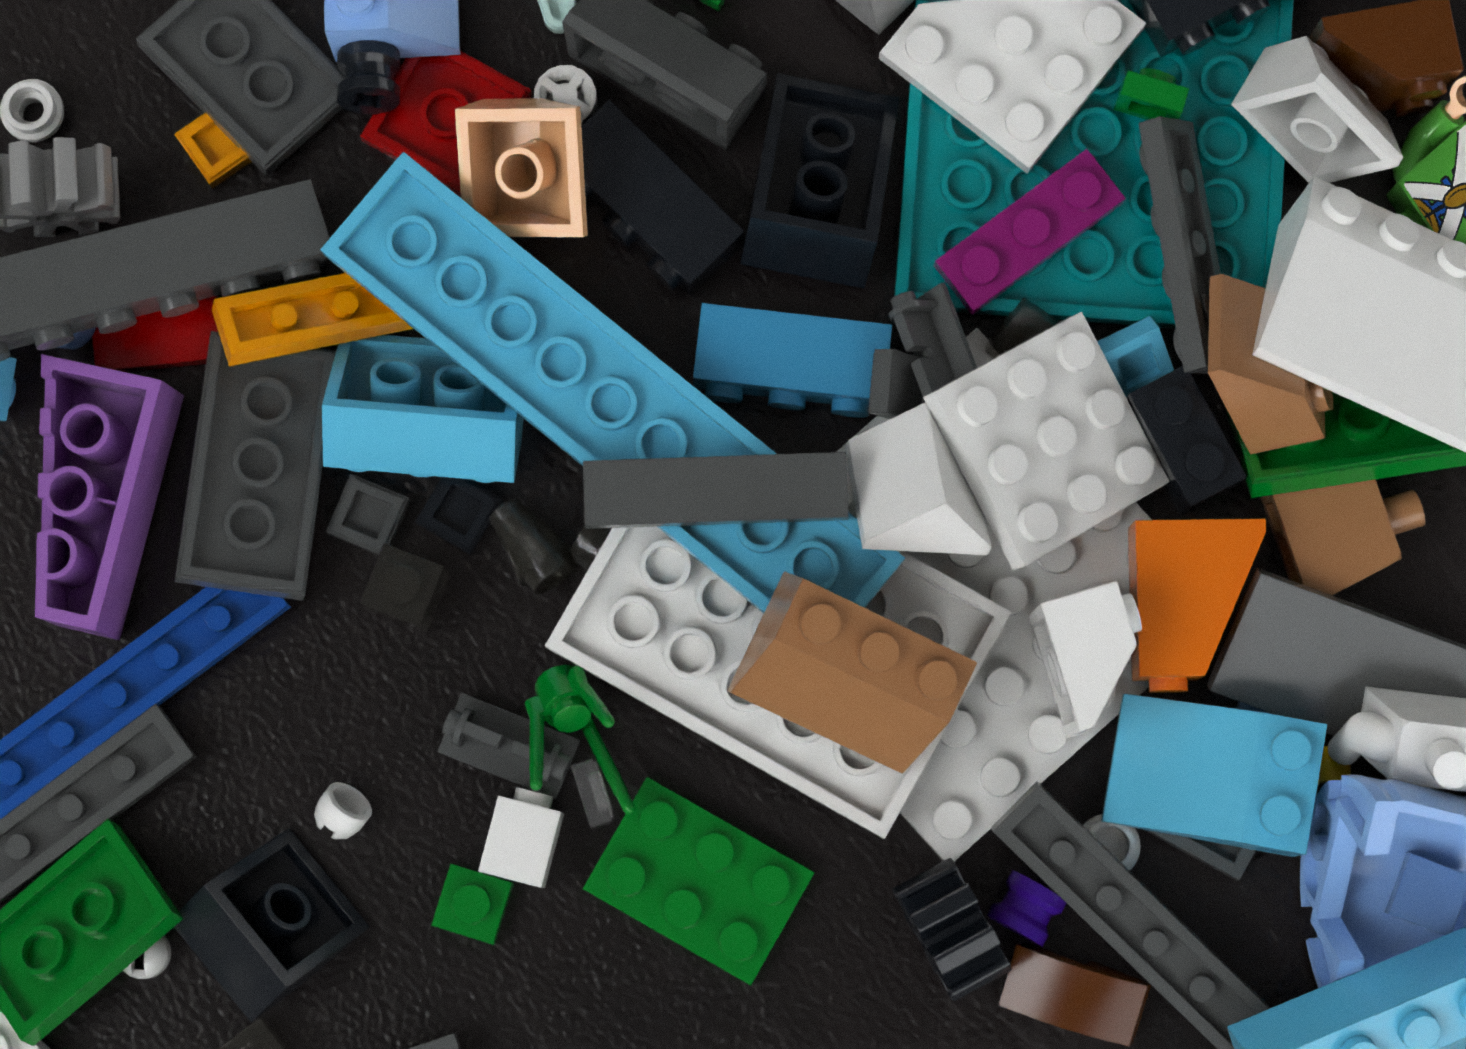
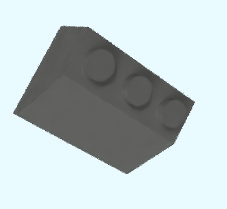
[562,0,767,151]

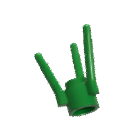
[525,665,635,814]

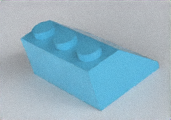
[322,335,524,483]

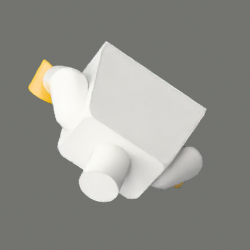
[1318,687,1466,792]

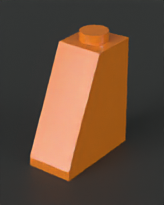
[1128,519,1266,693]

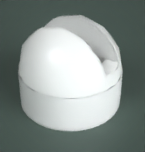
[314,782,372,840]
[123,935,171,979]

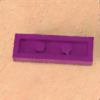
[934,149,1126,315]

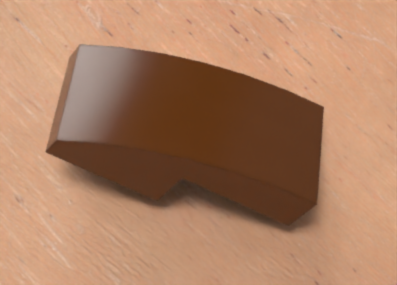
[999,941,1151,1046]

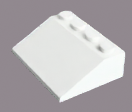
[1252,176,1466,452]

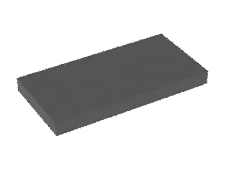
[174,331,336,601]
[1207,568,1466,736]

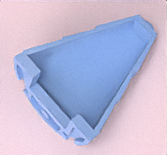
[1300,774,1466,988]

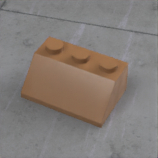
[727,572,978,774]

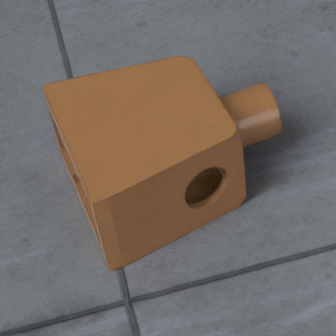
[1260,479,1426,596]

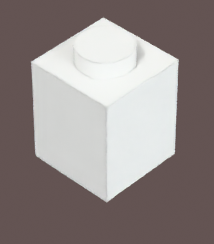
[478,787,564,888]

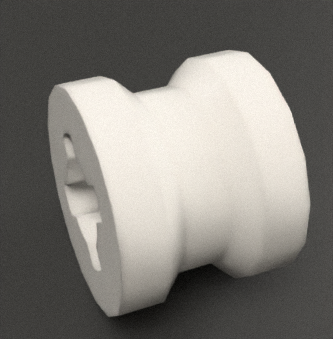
[534,65,598,126]

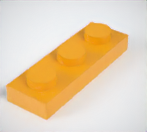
[212,273,413,367]

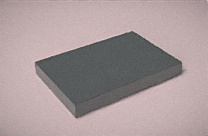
[136,0,343,176]

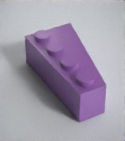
[35,354,184,641]

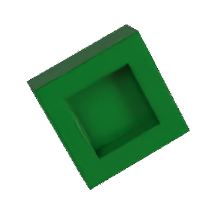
[1113,68,1189,120]
[431,864,514,945]

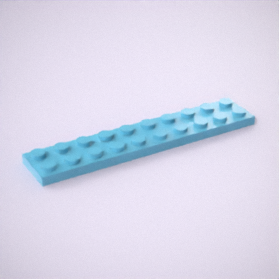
[320,152,905,614]

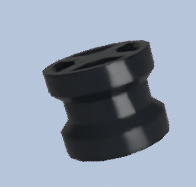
[337,41,400,114]

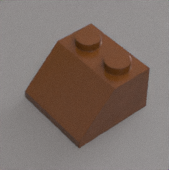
[1309,0,1464,117]

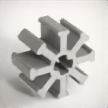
[0,137,120,237]

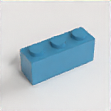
[693,303,892,418]

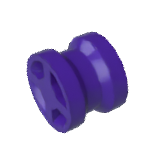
[987,870,1067,947]

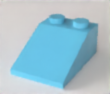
[1101,694,1327,857]

